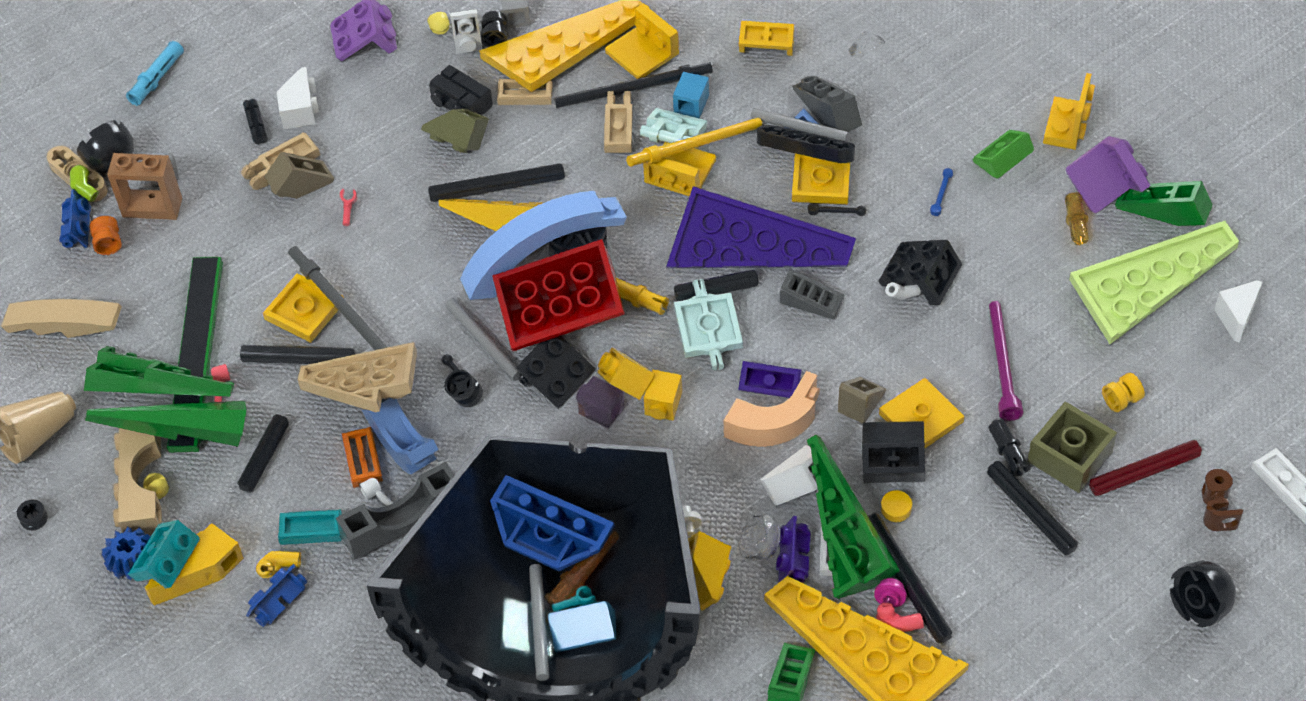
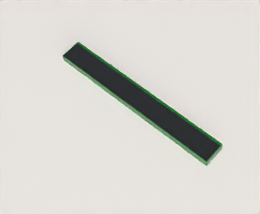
[167,257,223,453]

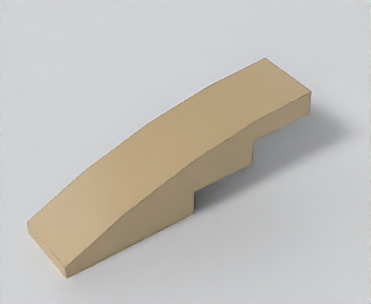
[1,299,122,338]

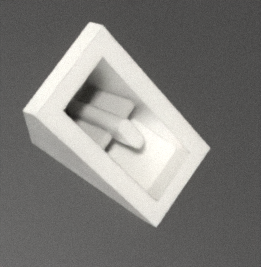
[1214,280,1262,343]

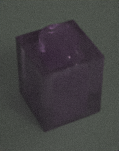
[576,376,625,429]

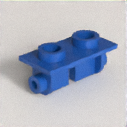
[59,189,91,248]
[246,564,307,627]

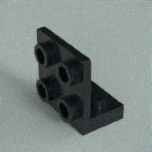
[878,239,962,305]

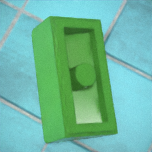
[972,129,1034,179]

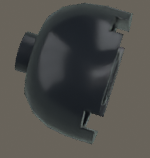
[77,120,134,173]
[1170,560,1236,627]

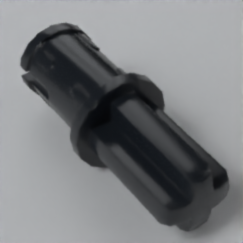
[988,418,1031,476]

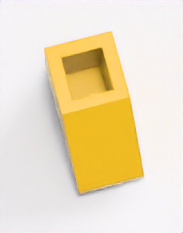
[597,347,655,400]
[688,531,731,611]

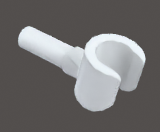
[360,478,394,506]

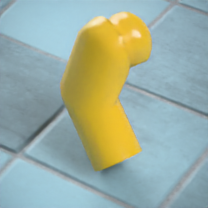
[256,551,301,578]

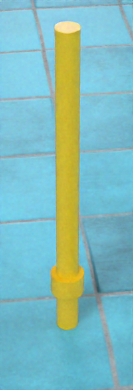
[626,118,762,167]

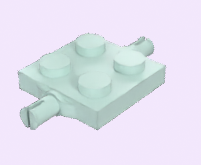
[674,279,743,371]

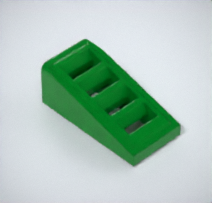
[767,643,815,701]

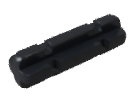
[243,98,268,144]

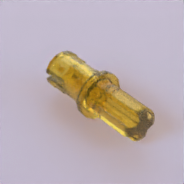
[1064,192,1089,245]

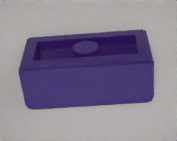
[738,361,803,398]

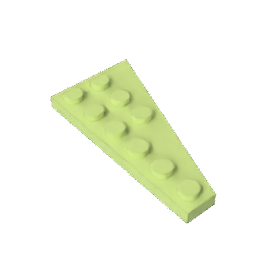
[1069,221,1239,344]

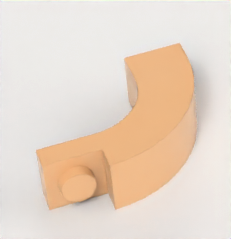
[723,371,820,447]

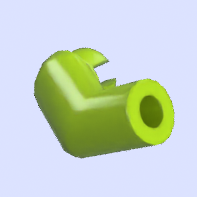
[70,165,99,202]

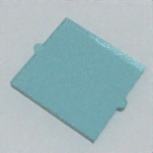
[500,598,554,660]

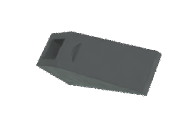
[792,76,862,132]

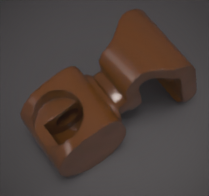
[1201,469,1244,531]

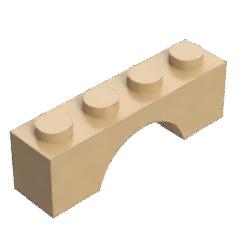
[113,428,162,535]

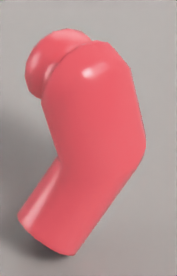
[876,603,924,632]

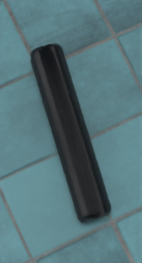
[674,270,758,301]
[237,414,289,493]

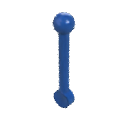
[930,168,953,216]

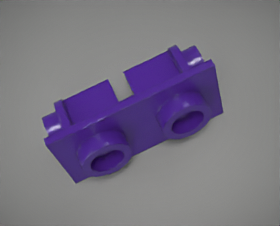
[776,516,811,583]

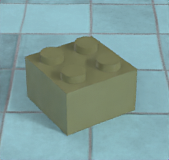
[1027,401,1117,493]

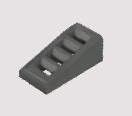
[780,270,844,320]

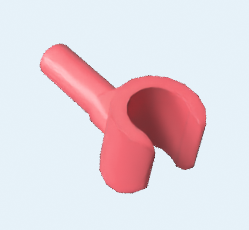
[340,189,358,226]
[211,364,231,402]

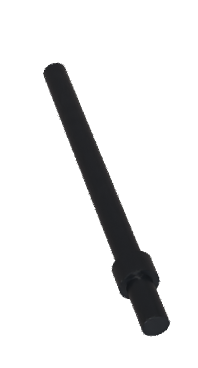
[554,62,713,108]

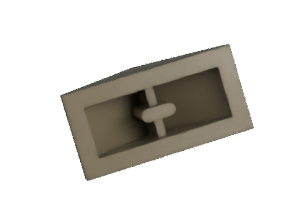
[838,377,886,424]

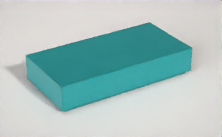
[278,509,342,545]

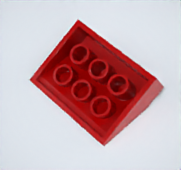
[492,239,625,351]

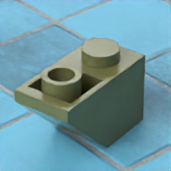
[421,109,489,153]

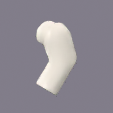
[885,282,922,300]

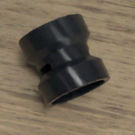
[481,11,508,47]
[444,370,483,407]

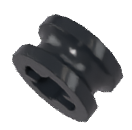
[17,499,48,531]

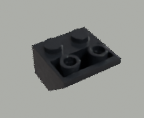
[862,421,925,483]

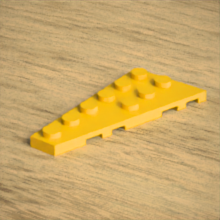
[479,0,649,92]
[764,576,969,701]

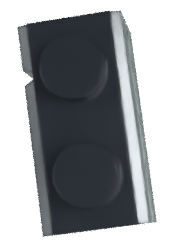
[429,65,493,115]

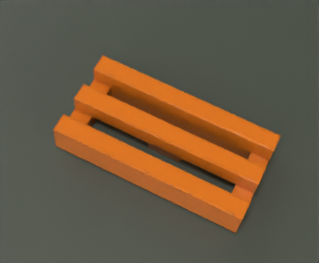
[342,427,383,488]

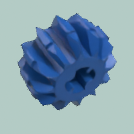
[102,526,151,581]

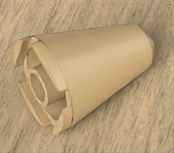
[0,391,76,464]

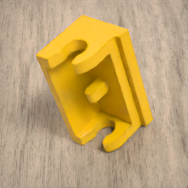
[738,21,795,56]

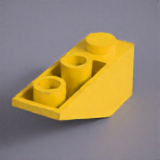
[144,523,244,606]

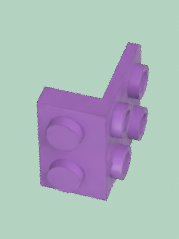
[330,0,397,61]
[1066,136,1151,213]

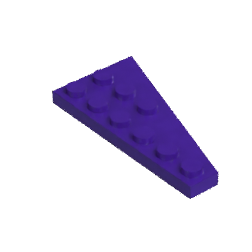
[666,186,856,268]

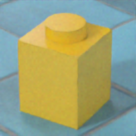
[644,369,682,421]

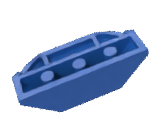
[490,475,615,571]

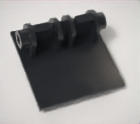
[515,336,596,409]

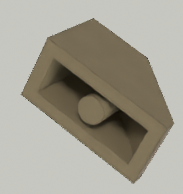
[264,151,335,199]

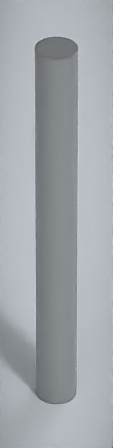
[751,108,851,142]
[446,298,520,381]
[529,564,549,681]

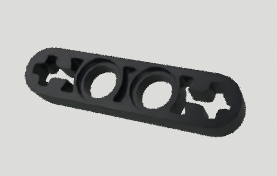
[756,125,855,163]

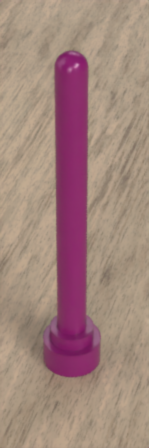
[989,301,1023,421]

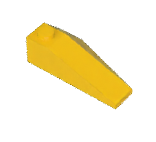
[439,199,544,231]

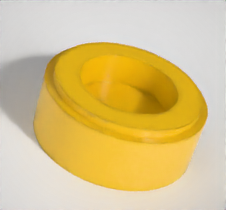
[881,490,912,522]

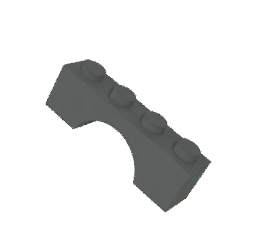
[336,462,454,560]

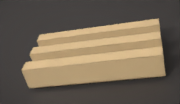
[497,79,553,105]

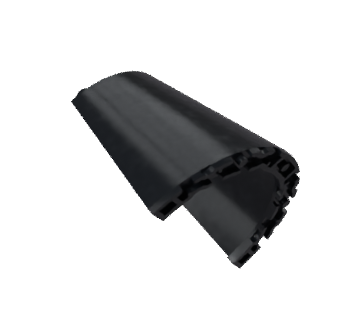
[367,435,700,701]

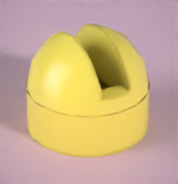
[427,12,450,35]
[143,473,169,499]

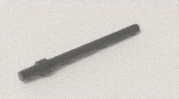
[288,246,388,350]

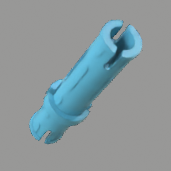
[126,41,184,106]

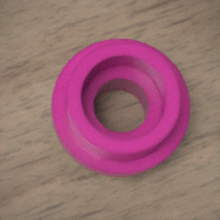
[874,578,906,607]

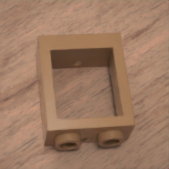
[107,153,183,220]

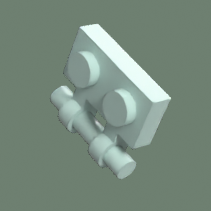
[640,108,707,143]

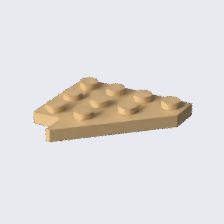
[297,342,417,412]

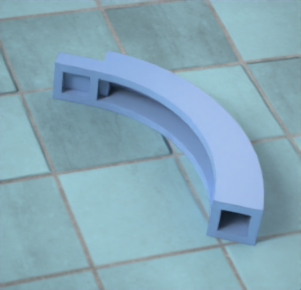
[460,191,627,300]

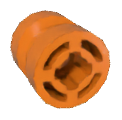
[89,216,122,255]

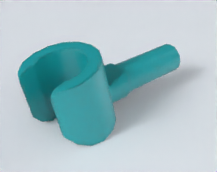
[552,586,597,612]

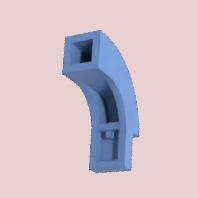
[362,398,439,474]

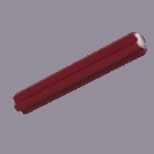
[1089,440,1202,496]

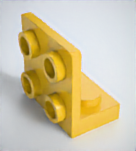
[605,4,679,79]
[1043,73,1095,150]
[643,142,716,196]

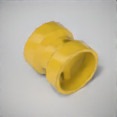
[1102,372,1145,412]

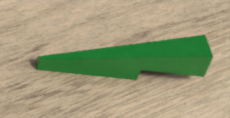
[84,346,234,397]
[85,401,247,447]
[807,435,900,599]

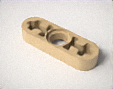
[46,146,108,202]

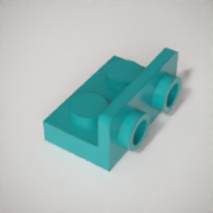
[128,520,200,588]

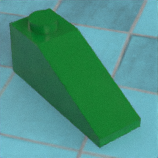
[1115,181,1213,226]

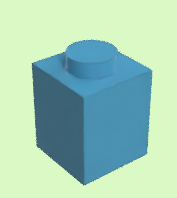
[673,72,709,119]

